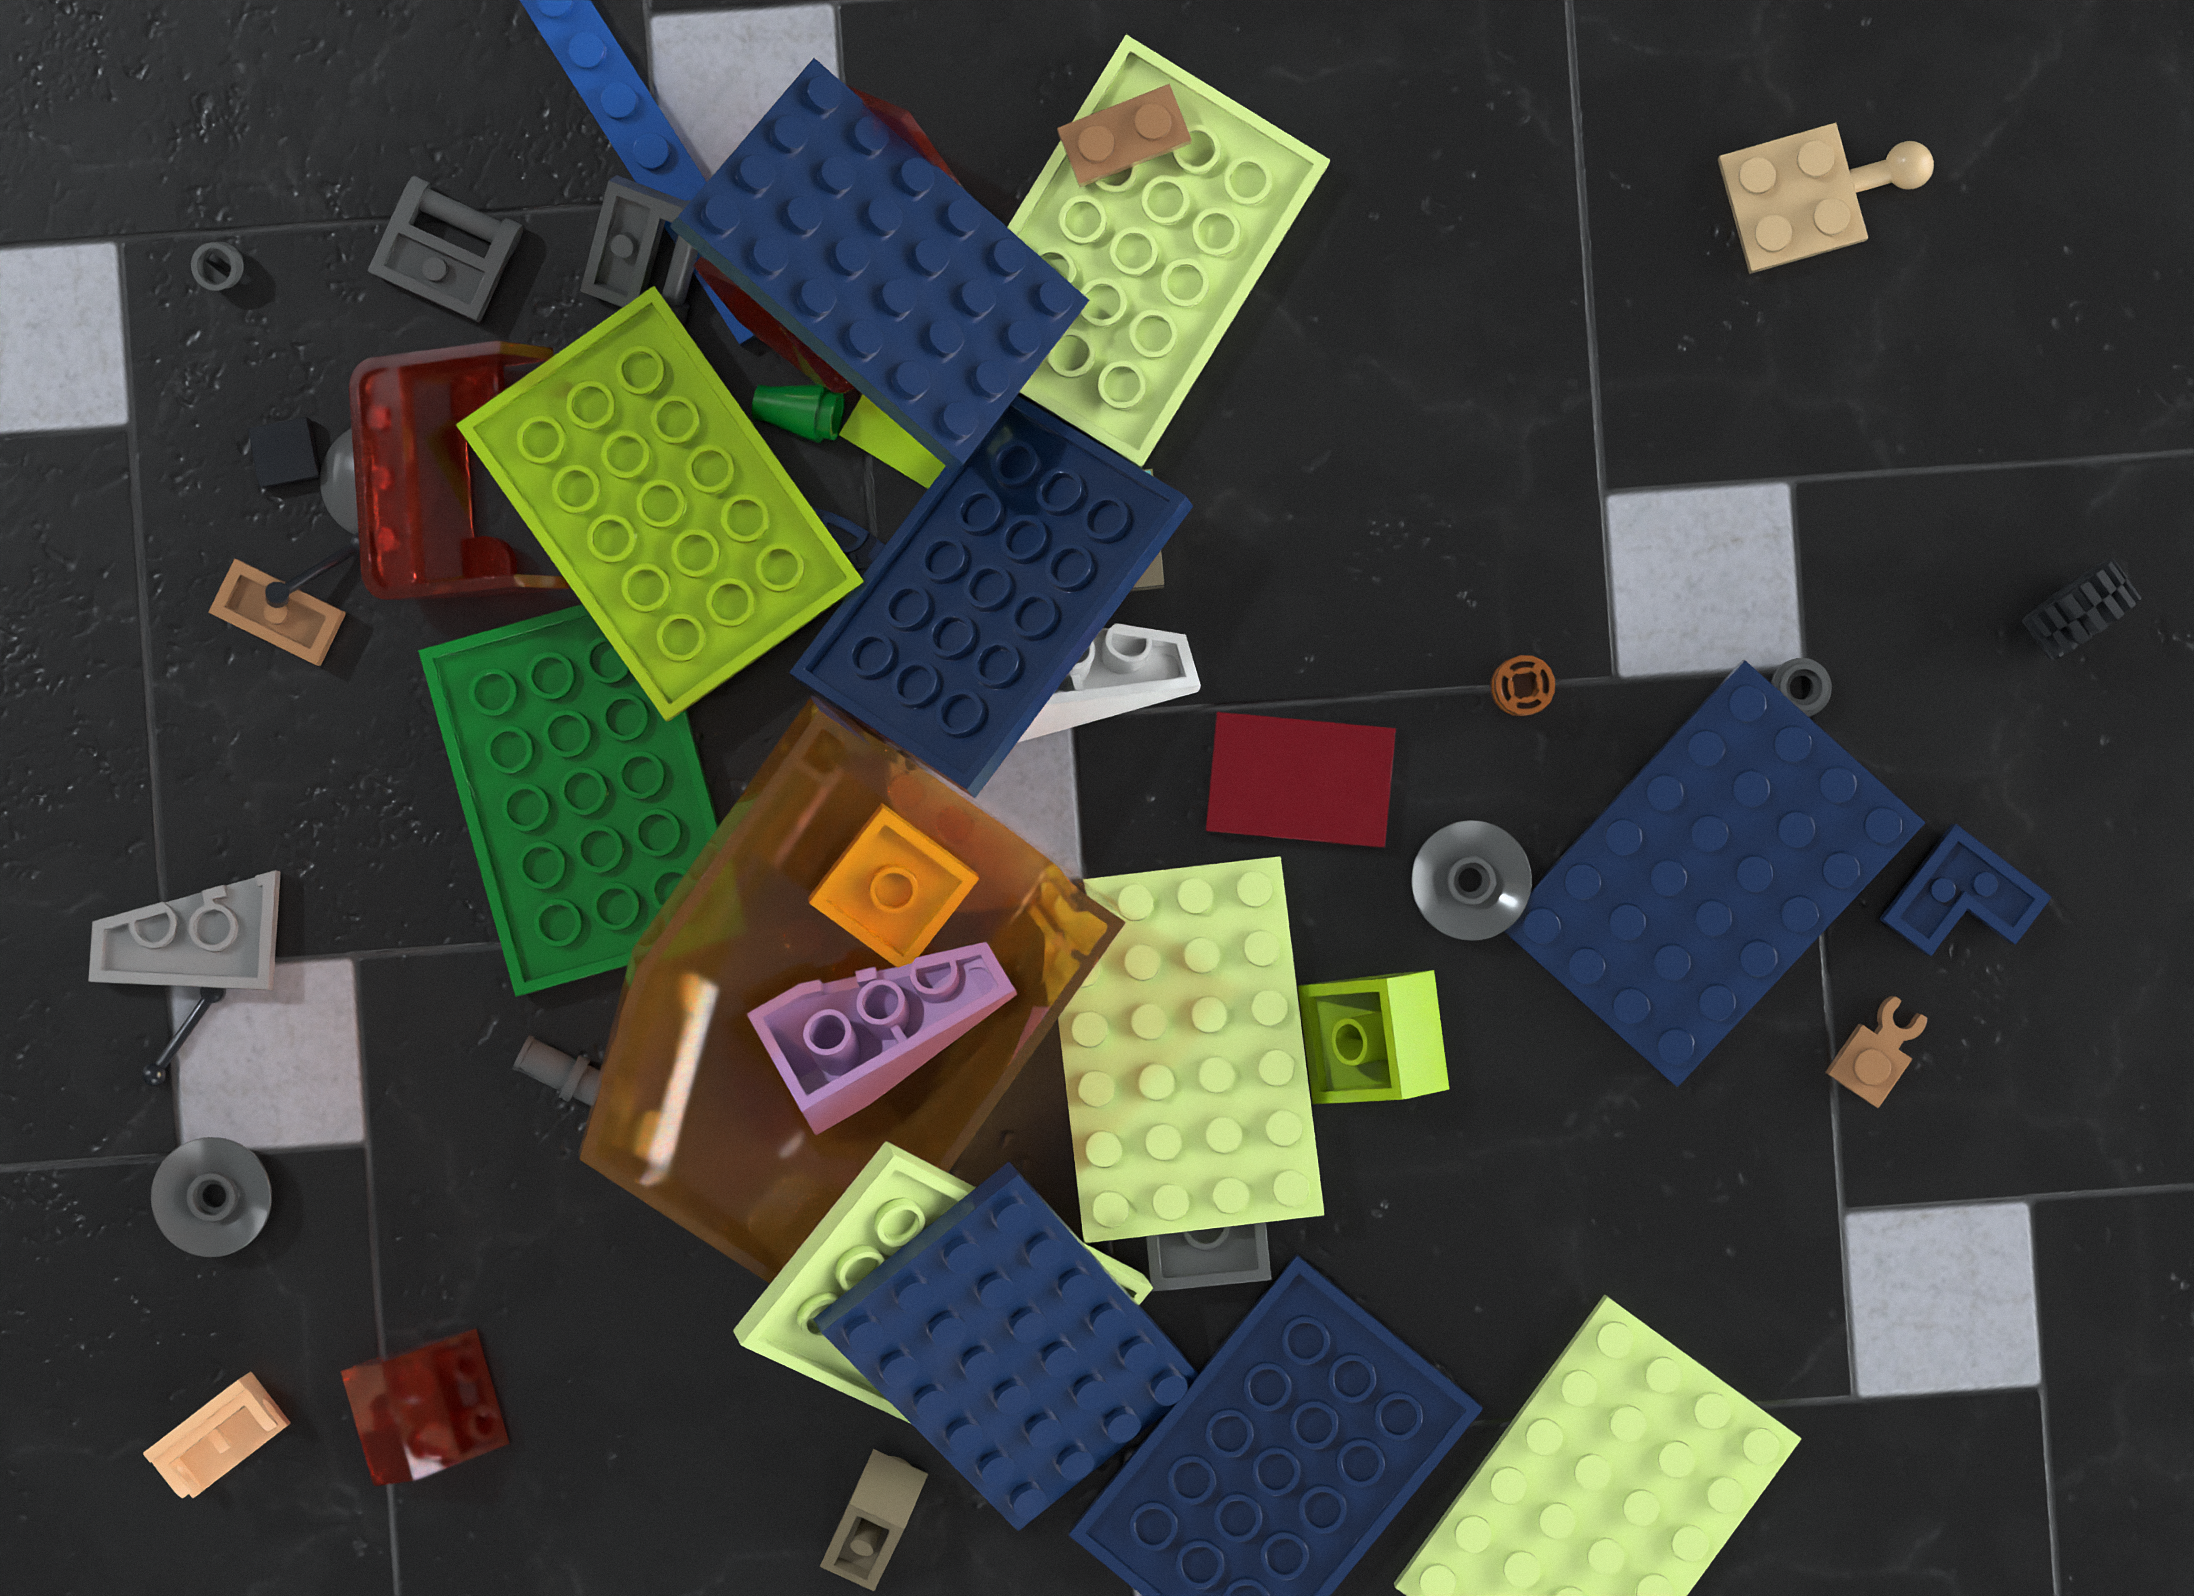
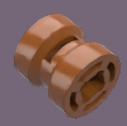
[1490,655,1555,716]

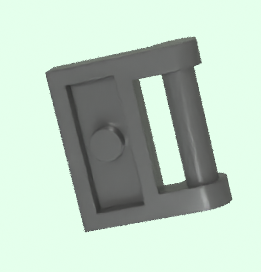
[580,175,698,325]
[367,176,524,323]

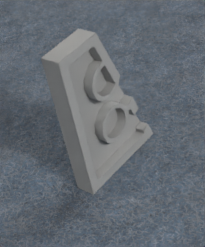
[89,870,281,991]

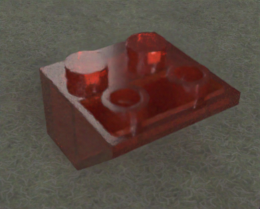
[341,1329,509,1486]

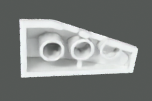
[1017,623,1201,743]

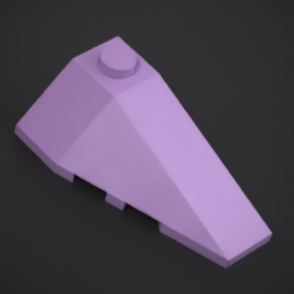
[747,942,1017,1136]

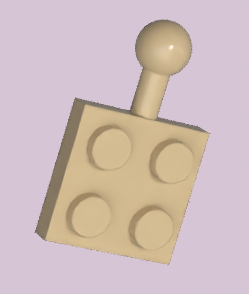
[1718,123,1934,274]

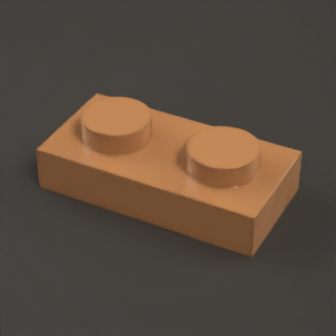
[1057,84,1192,188]
[209,559,347,666]

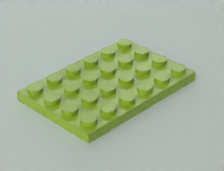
[456,286,864,722]

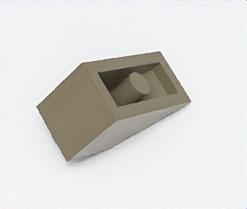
[820,1449,928,1591]

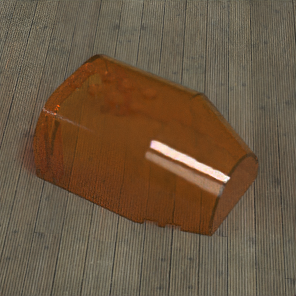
[579,696,1126,1284]

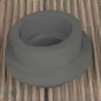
[1771,658,1832,717]

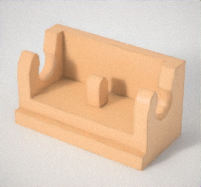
[143,1372,290,1498]

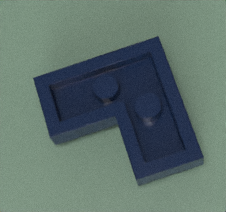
[1879,824,2052,956]

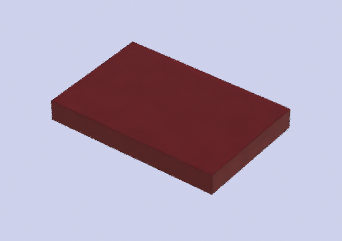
[1205,712,1396,848]

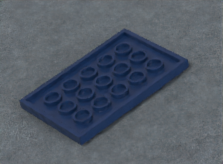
[669,58,1090,472]
[789,395,1193,798]
[1504,659,1925,1087]
[814,1162,1199,1531]
[1069,1254,1483,1596]

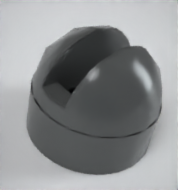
[191,241,244,291]

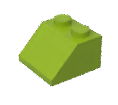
[1297,970,1449,1104]

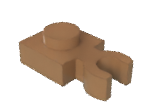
[1825,995,1927,1108]

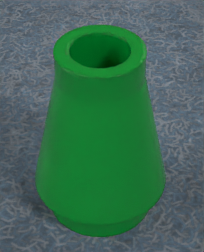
[752,384,844,443]

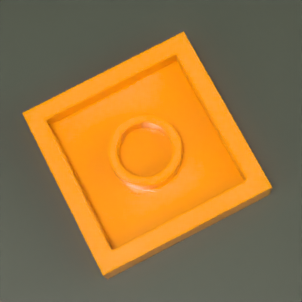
[808,803,979,968]

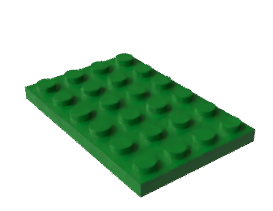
[418,604,749,997]

